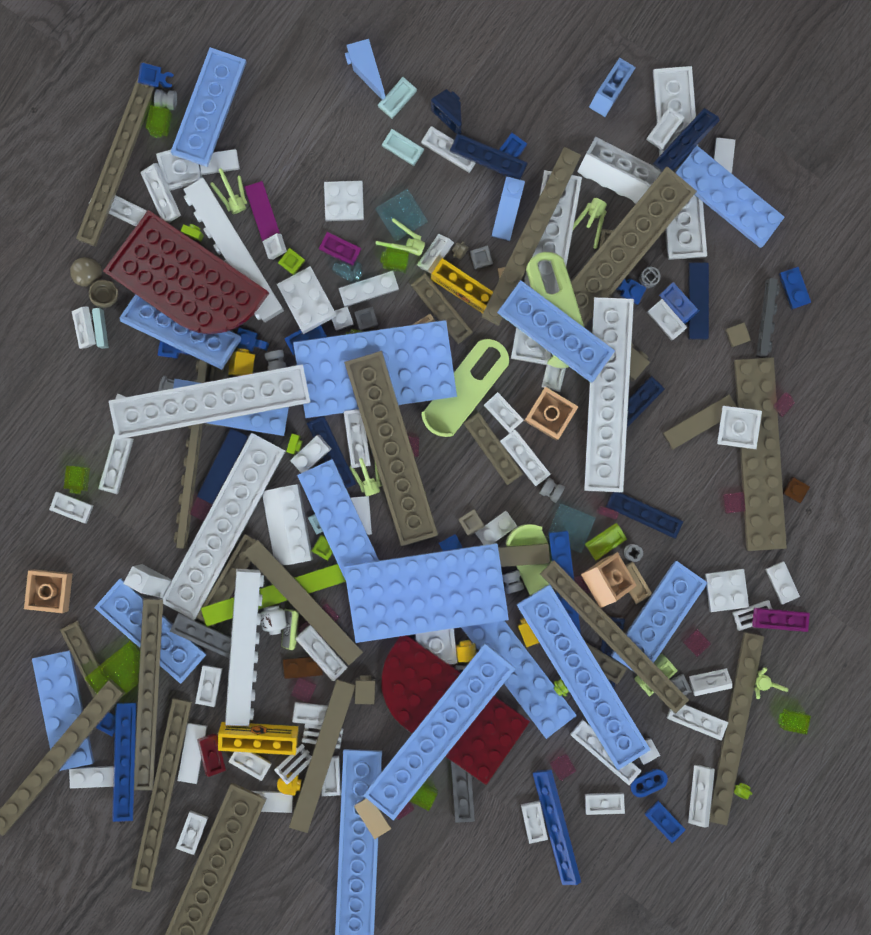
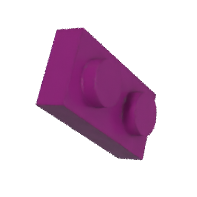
[319,232,362,266]

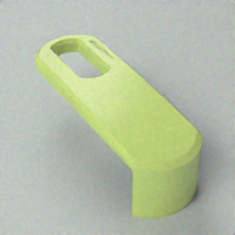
[526,252,584,368]
[422,339,509,437]
[506,524,552,596]

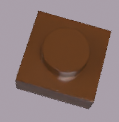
[783,477,810,503]

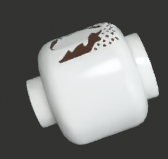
[260,606,287,635]

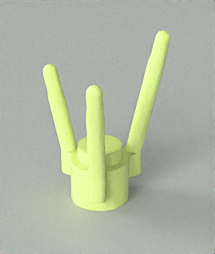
[210,168,247,214]
[573,198,607,249]
[375,218,425,256]
[349,458,382,496]
[754,667,789,699]

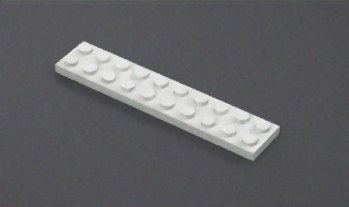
[653,66,707,260]
[511,170,582,365]
[584,297,634,492]
[109,364,310,440]
[163,433,286,620]

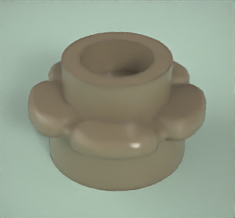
[452,242,469,260]

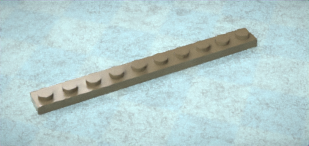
[76,62,163,247]
[481,147,581,326]
[174,360,211,549]
[540,561,689,714]
[134,598,163,790]
[709,632,764,825]
[0,679,125,836]
[131,698,193,892]

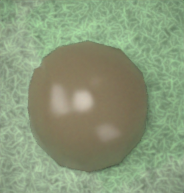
[70,257,102,287]
[88,279,118,309]

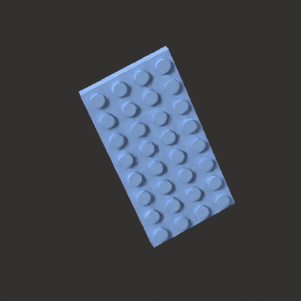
[293,320,457,418]
[344,543,509,643]

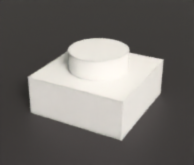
[263,233,287,259]
[332,307,354,331]
[639,738,660,765]

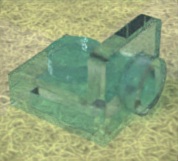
[332,262,363,283]

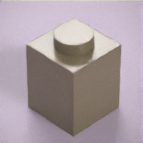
[355,675,376,704]

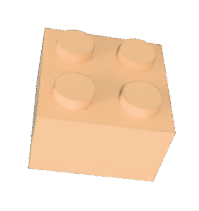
[524,387,578,441]
[581,552,637,608]
[24,569,73,613]

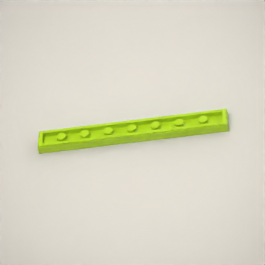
[201,564,346,626]

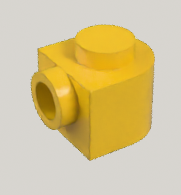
[456,640,476,662]
[277,772,302,796]

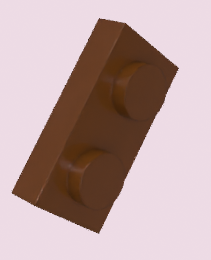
[283,656,323,679]

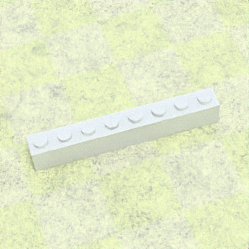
[183,178,284,322]
[225,569,264,726]

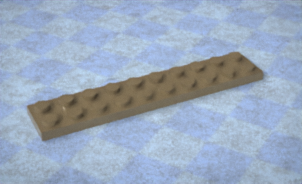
[571,167,697,327]
[344,351,438,546]
[734,358,787,551]
[165,783,267,935]

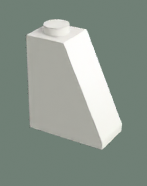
[123,564,172,598]

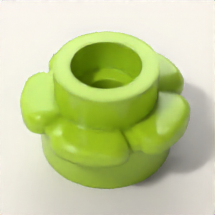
[554,679,569,696]
[734,783,752,800]

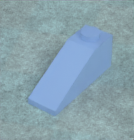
[345,39,386,100]
[589,58,636,117]
[491,177,525,241]

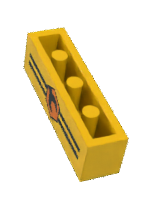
[431,258,493,314]
[218,722,298,755]

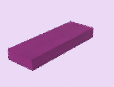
[245,181,280,241]
[752,608,810,632]

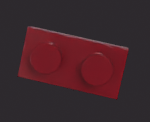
[197,733,226,777]

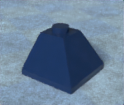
[431,89,462,135]

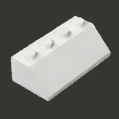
[577,137,661,203]
[262,484,313,566]

